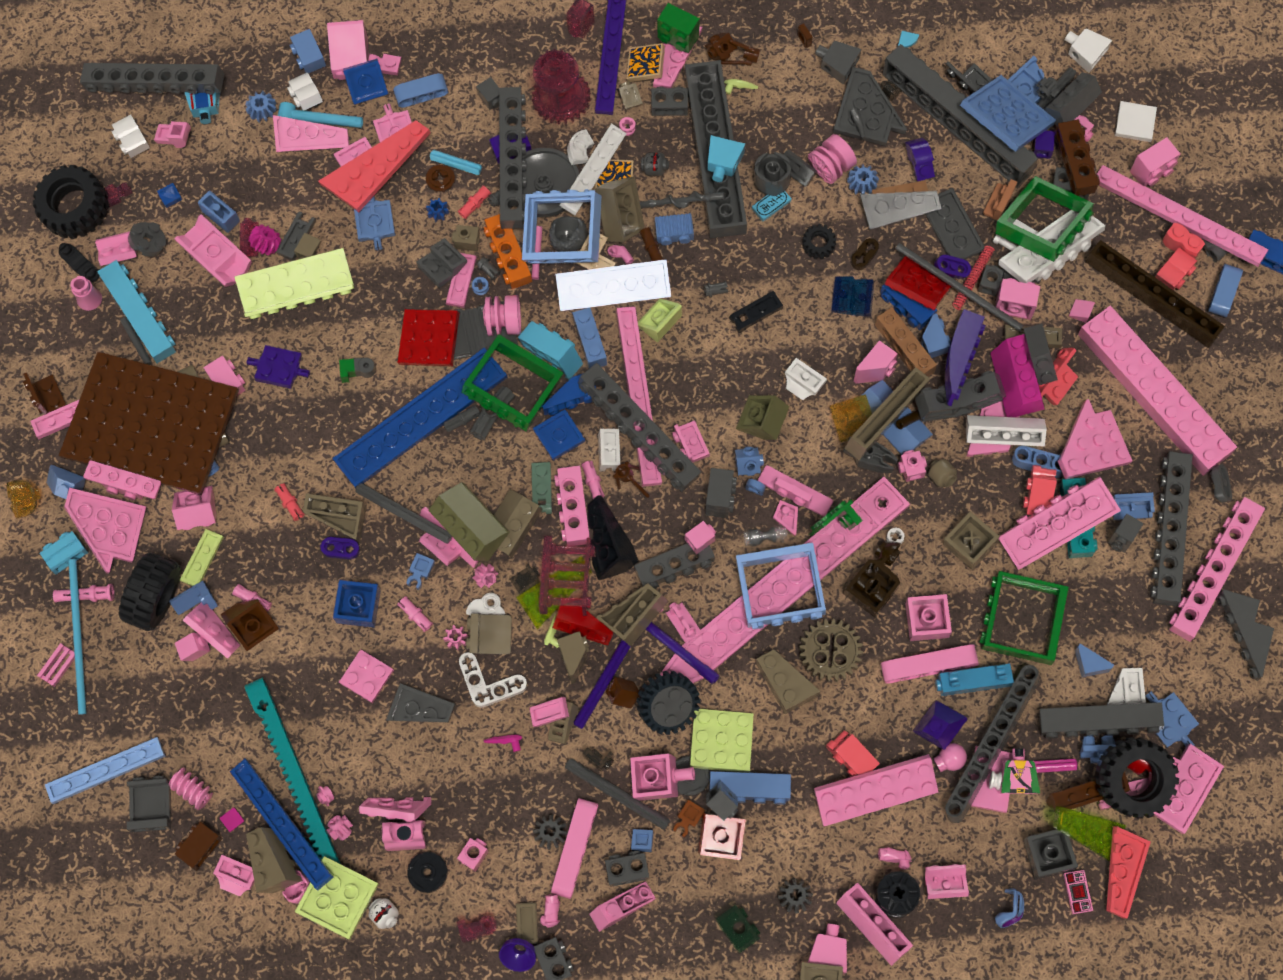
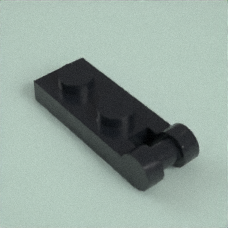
[729,291,783,333]

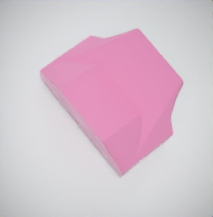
[213,855,254,896]

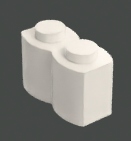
[287,73,323,111]
[111,115,150,158]

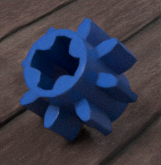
[426,198,449,222]

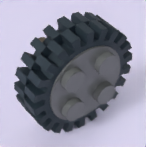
[636,671,701,735]

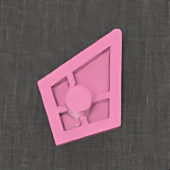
[773,500,798,536]

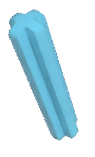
[430,150,482,175]

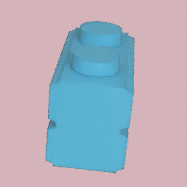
[40,531,88,575]

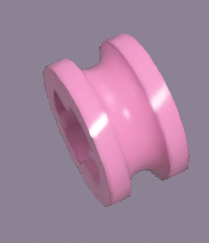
[619,117,635,136]

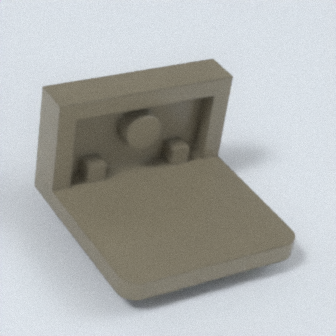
[466,613,512,654]

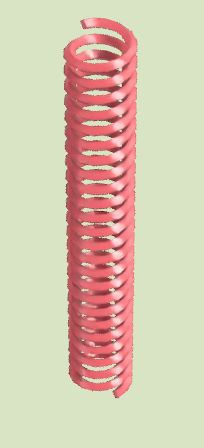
[952,246,995,310]

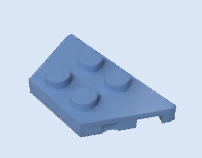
[1008,56,1044,103]

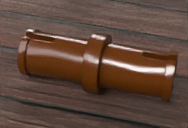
[640,227,664,261]

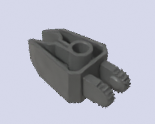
[843,437,898,473]

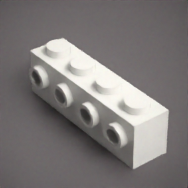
[966,415,1047,446]

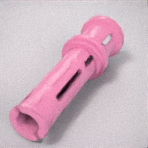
[53,584,114,602]

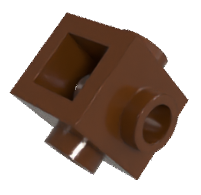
[705,32,737,61]

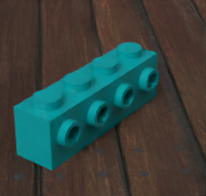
[1059,478,1098,558]

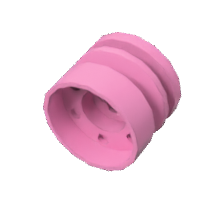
[808,134,857,184]
[483,295,521,336]

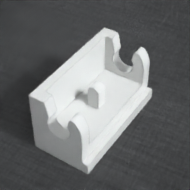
[598,429,620,471]

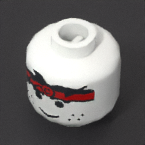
[368,898,399,929]

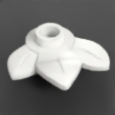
[466,593,505,616]

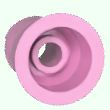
[70,276,102,311]

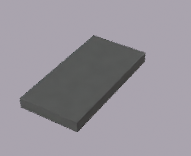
[925,188,986,260]

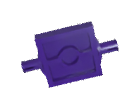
[247,345,310,389]

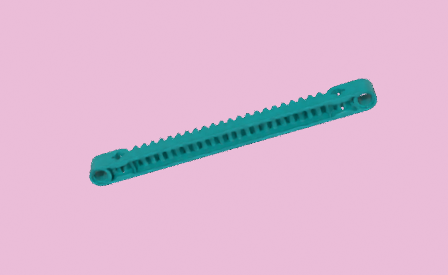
[244,677,341,864]

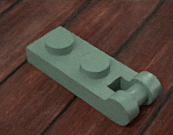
[531,462,552,514]

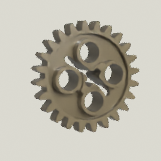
[799,619,863,683]

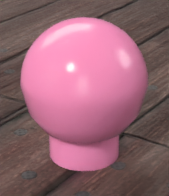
[933,743,967,772]

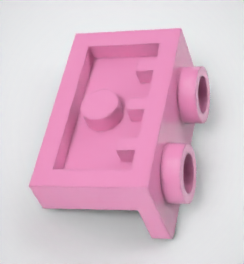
[95,231,137,266]

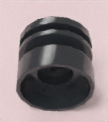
[874,871,921,918]

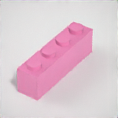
[836,883,913,966]

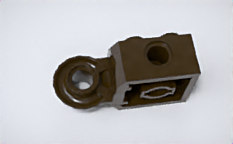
[844,541,901,618]

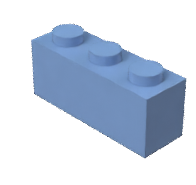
[572,307,607,369]

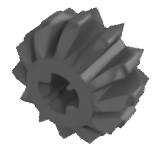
[533,815,568,850]
[778,878,813,914]

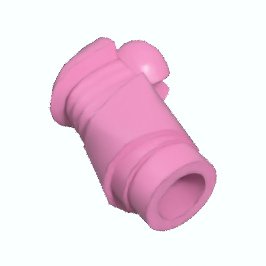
[878,847,912,869]
[540,894,560,928]

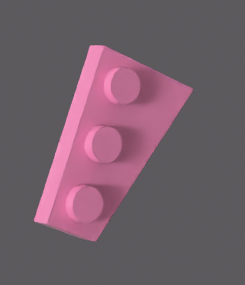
[183,602,240,659]
[359,797,431,822]

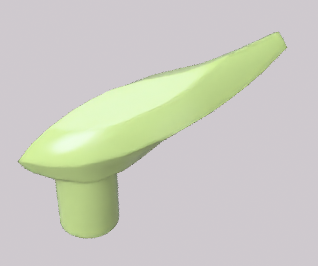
[724,79,758,95]
[544,616,559,648]

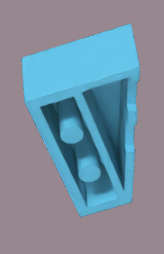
[518,321,583,380]

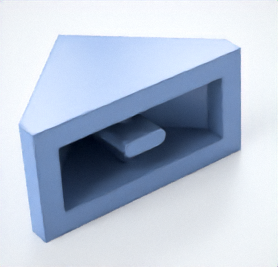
[1075,644,1114,677]

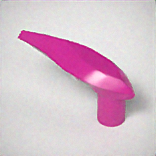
[484,735,522,752]

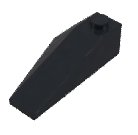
[587,495,638,580]

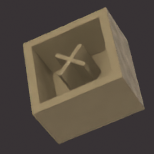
[944,511,1000,570]

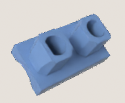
[1080,735,1116,766]

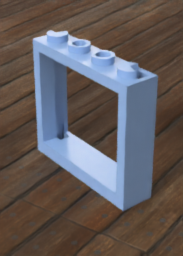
[522,189,602,264]
[736,543,826,629]

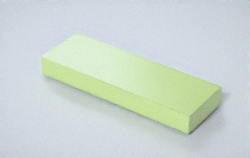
[180,529,224,586]

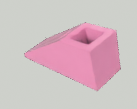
[589,881,656,932]

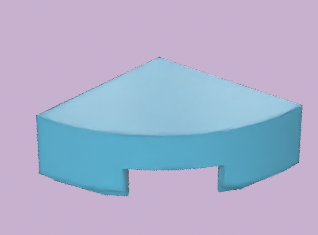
[898,31,919,48]

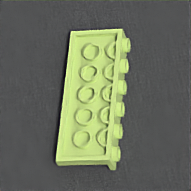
[234,248,354,319]

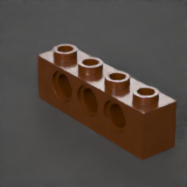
[1055,119,1100,196]

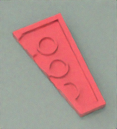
[1106,826,1151,919]

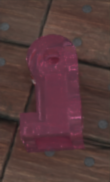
[457,916,497,943]

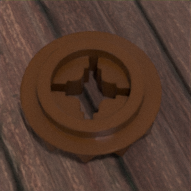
[426,165,455,193]

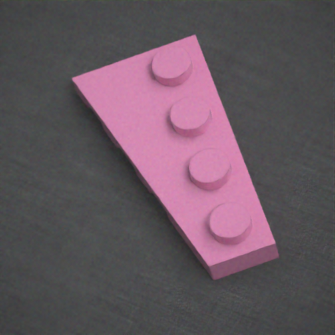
[653,27,702,88]
[273,115,349,152]

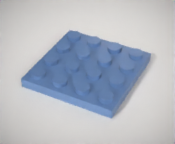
[960,75,1056,152]

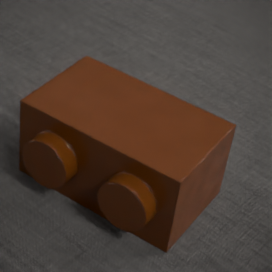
[175,822,223,871]

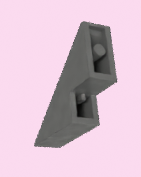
[1217,589,1274,681]

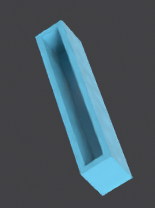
[97,260,176,363]

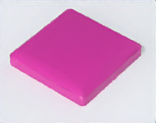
[220,807,244,832]

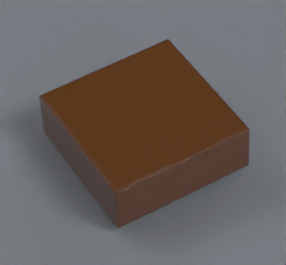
[797,23,813,48]

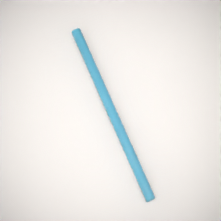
[68,559,86,715]

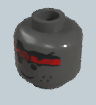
[641,152,669,176]

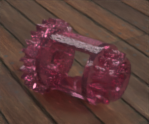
[532,49,591,125]

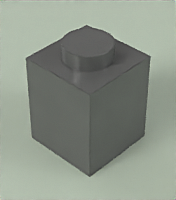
[476,77,499,110]

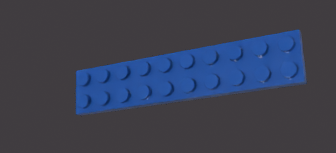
[332,347,508,489]

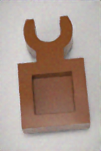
[673,799,705,838]

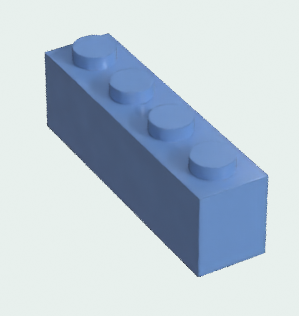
[710,771,791,805]

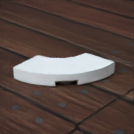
[567,129,594,165]

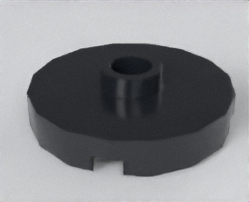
[407,852,448,893]

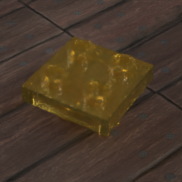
[830,394,872,442]

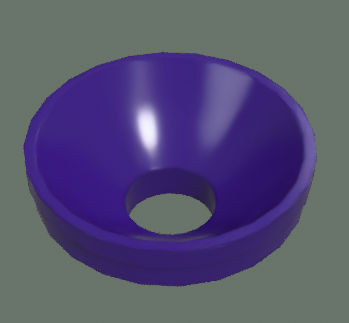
[499,938,536,972]

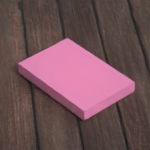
[968,746,1012,813]

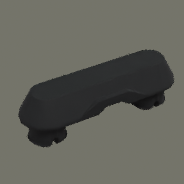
[58,243,99,282]

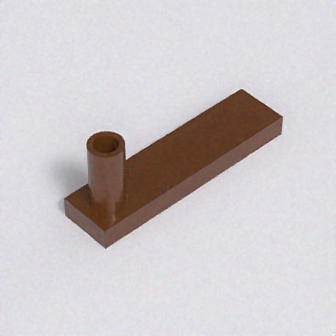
[1046,771,1131,814]

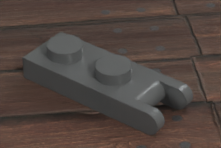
[276,211,316,261]

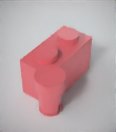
[1023,465,1057,515]
[826,730,880,777]

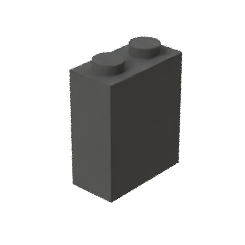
[1024,324,1058,385]

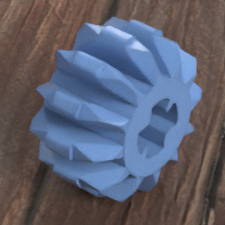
[245,91,277,123]
[847,164,879,195]

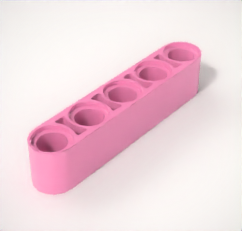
[881,645,979,684]
[551,798,598,899]

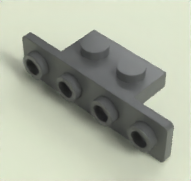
[945,61,993,94]

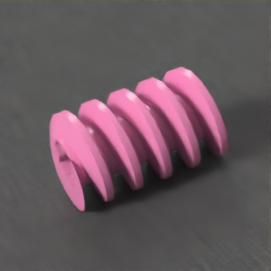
[169,767,213,810]

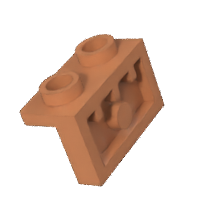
[983,179,1017,221]

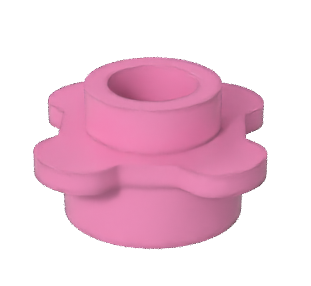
[316,786,334,807]

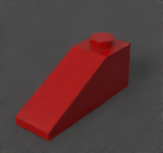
[552,599,613,646]

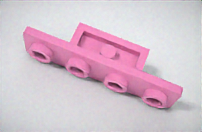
[83,461,161,500]
[758,465,833,517]
[420,507,478,568]

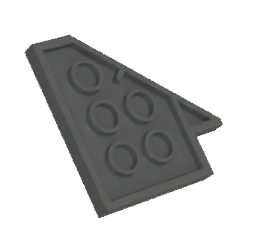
[833,67,907,146]

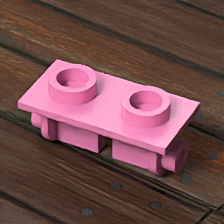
[666,602,702,643]

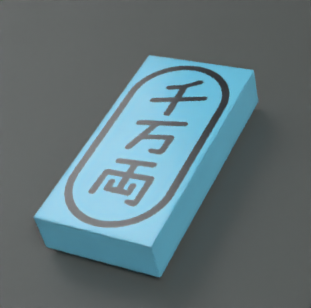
[751,191,792,222]

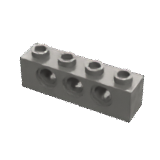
[634,543,715,589]

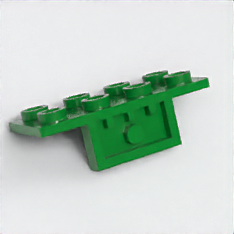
[808,500,863,537]

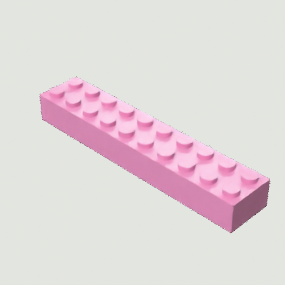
[1078,305,1237,476]

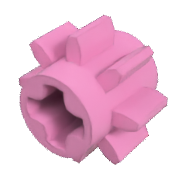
[472,563,498,588]
[443,625,468,651]
[326,815,353,841]

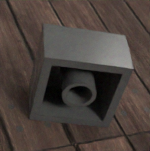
[705,468,737,518]
[1023,827,1078,880]

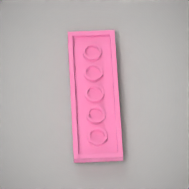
[814,754,939,826]

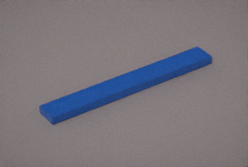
[230,759,334,890]

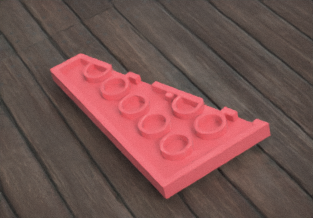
[318,120,431,212]

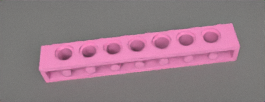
[1169,497,1265,642]

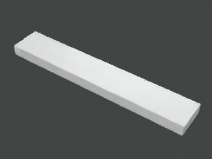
[559,123,627,215]

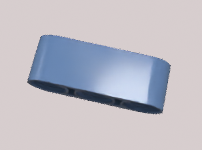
[393,74,448,108]
[1208,264,1243,318]
[1012,446,1063,478]

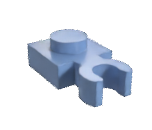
[406,553,435,590]

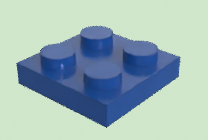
[343,59,388,104]
[533,409,585,461]

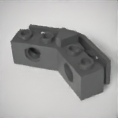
[915,371,1006,422]

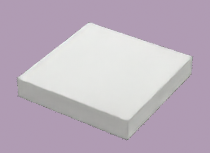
[1115,101,1157,142]

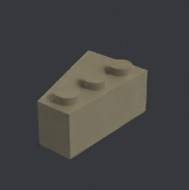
[303,493,367,542]
[596,584,669,647]
[756,650,821,714]
[246,827,303,893]

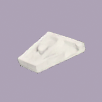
[1107,668,1146,705]

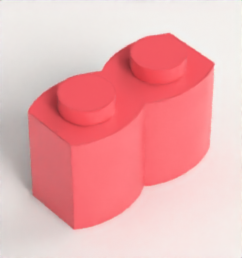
[1162,223,1205,259]
[1155,248,1197,290]

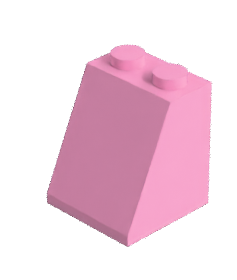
[327,20,369,80]

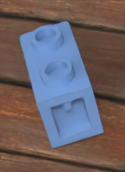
[169,581,218,615]

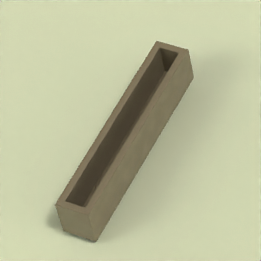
[844,367,930,460]

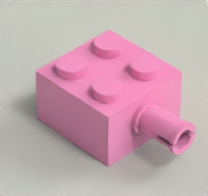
[630,754,695,801]

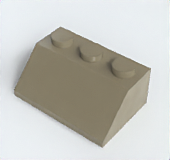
[595,177,645,242]
[494,489,543,558]

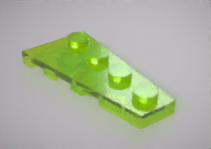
[516,556,592,630]
[1053,807,1126,862]

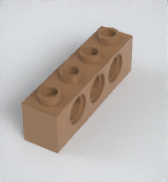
[875,307,937,377]

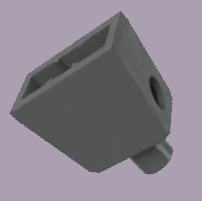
[815,41,862,84]

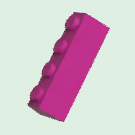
[991,334,1045,417]

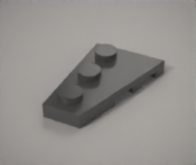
[386,683,456,723]

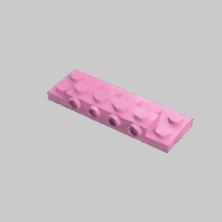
[999,477,1121,570]

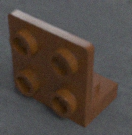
[23,372,67,414]

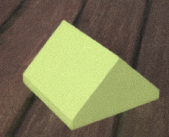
[638,298,682,342]

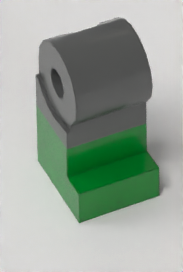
[339,358,376,383]

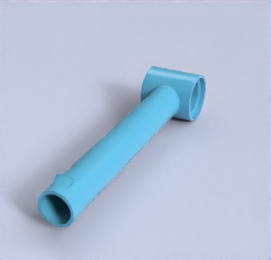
[278,102,363,128]

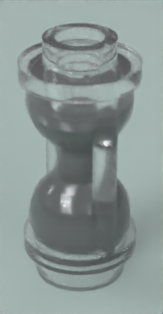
[743,524,787,548]

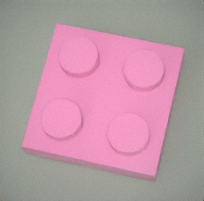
[339,649,394,704]

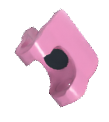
[382,820,426,851]

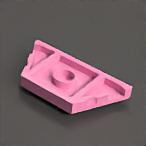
[967,401,1020,457]

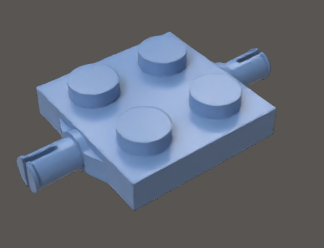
[354,196,395,250]
[1145,691,1199,748]

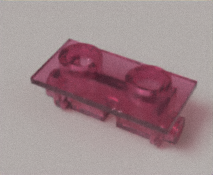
[239,218,259,257]

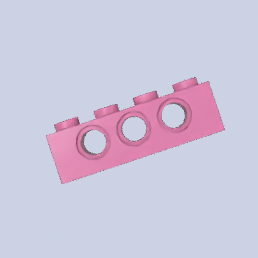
[554,466,590,547]

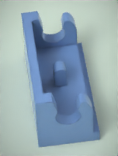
[1113,492,1155,520]

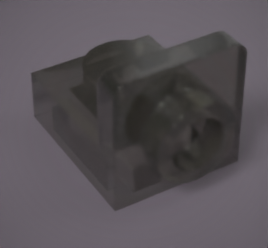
[510,564,540,596]
[582,747,614,772]

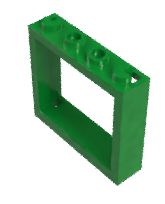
[995,176,1094,262]
[461,334,563,431]
[980,571,1069,665]

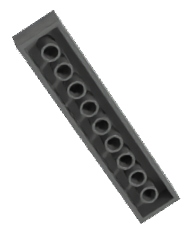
[883,44,1038,189]
[685,60,747,238]

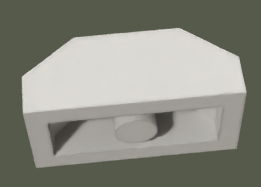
[785,358,827,400]

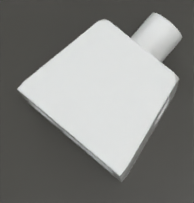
[1065,29,1112,73]

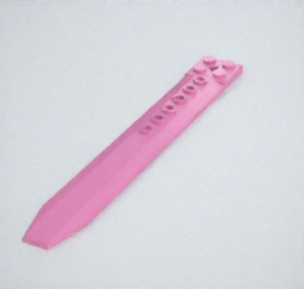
[660,477,910,684]

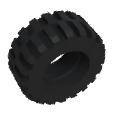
[33,165,109,239]
[118,552,181,631]
[1095,737,1179,819]

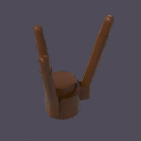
[721,39,760,66]
[613,462,650,498]

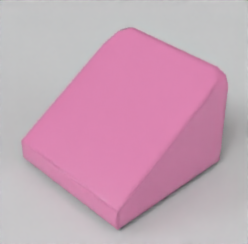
[1069,299,1095,323]

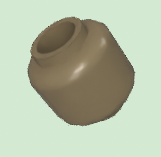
[928,459,957,488]

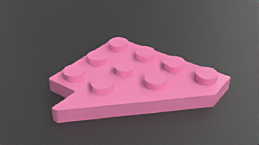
[1058,399,1132,479]
[64,488,146,574]

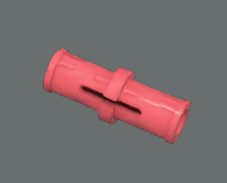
[457,186,491,220]
[274,483,305,521]

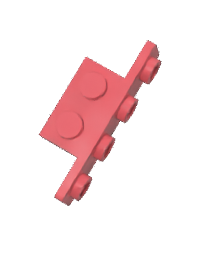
[1037,348,1078,405]

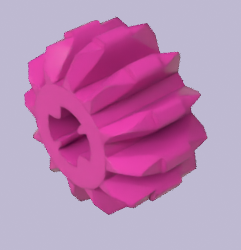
[248,224,282,256]

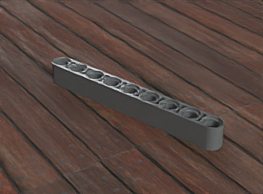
[945,665,1039,823]

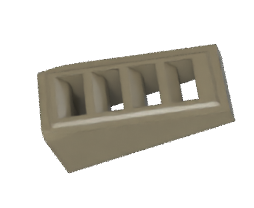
[548,701,579,745]

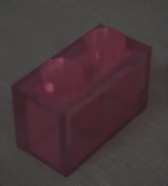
[567,0,595,39]

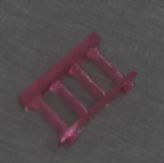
[539,536,595,616]

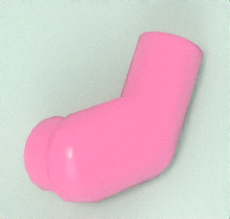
[607,245,634,265]

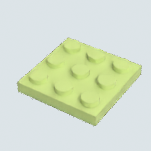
[690,709,754,773]
[295,856,379,940]

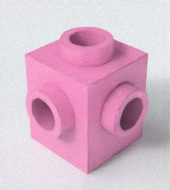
[897,450,927,482]

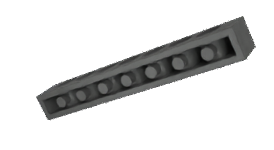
[80,63,225,94]
[499,87,526,229]
[578,363,701,492]
[1150,451,1193,607]

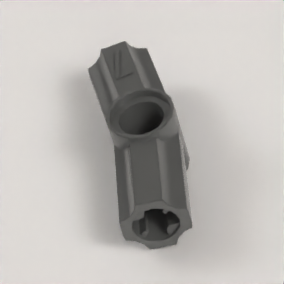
[470,386,515,440]

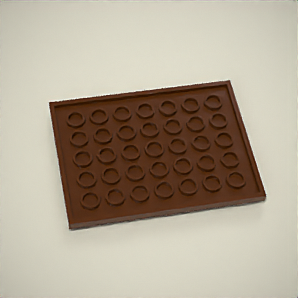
[58,352,239,495]

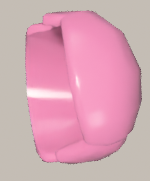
[282,870,310,904]

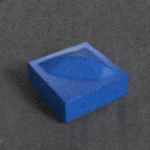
[157,183,182,208]

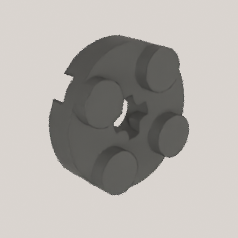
[128,222,166,257]

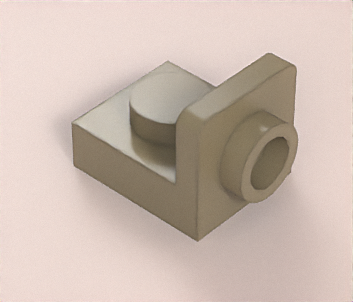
[616,81,643,109]

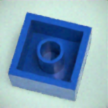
[333,580,381,628]

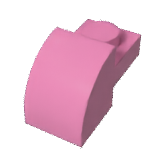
[154,121,191,148]

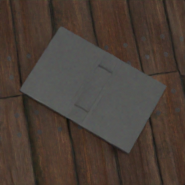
[454,301,518,360]

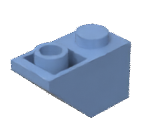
[920,313,951,358]

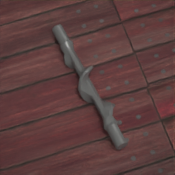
[640,191,726,208]

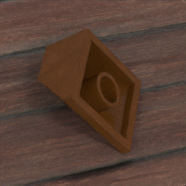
[221,599,279,651]

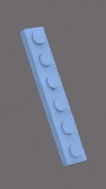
[45,737,166,804]

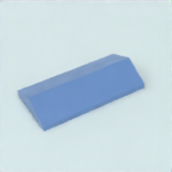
[854,380,933,455]

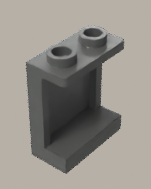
[127,776,171,832]

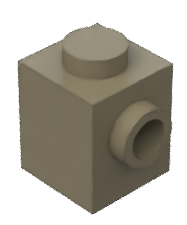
[452,225,480,251]

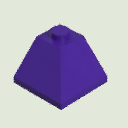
[913,700,968,750]

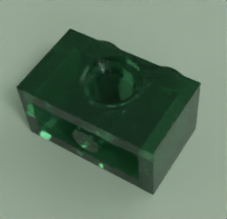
[715,905,760,955]

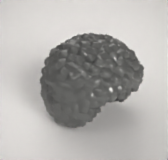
[549,216,588,252]

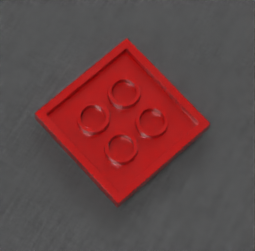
[885,256,952,310]
[397,309,460,367]

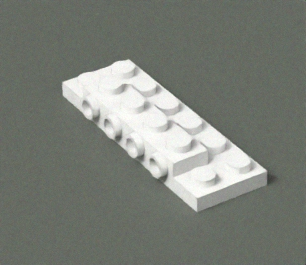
[998,210,1105,283]

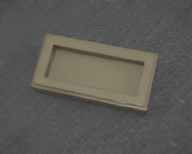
[516,903,538,946]

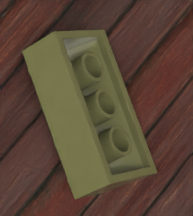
[428,482,509,562]

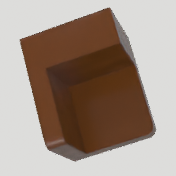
[606,677,639,708]

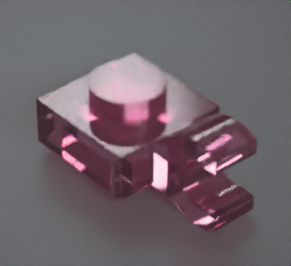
[104,182,132,209]

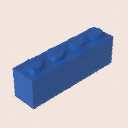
[1248,229,1283,274]

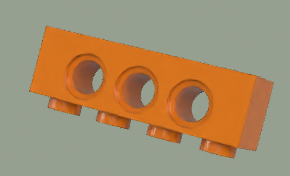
[483,214,532,289]

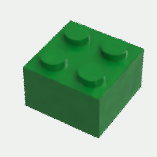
[657,3,700,53]

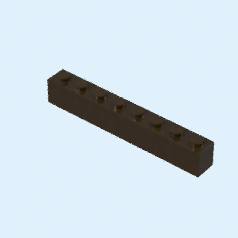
[1086,240,1225,348]

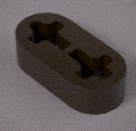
[851,238,879,270]

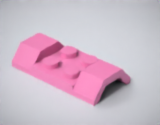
[174,214,252,287]

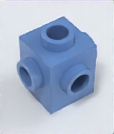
[735,447,764,476]

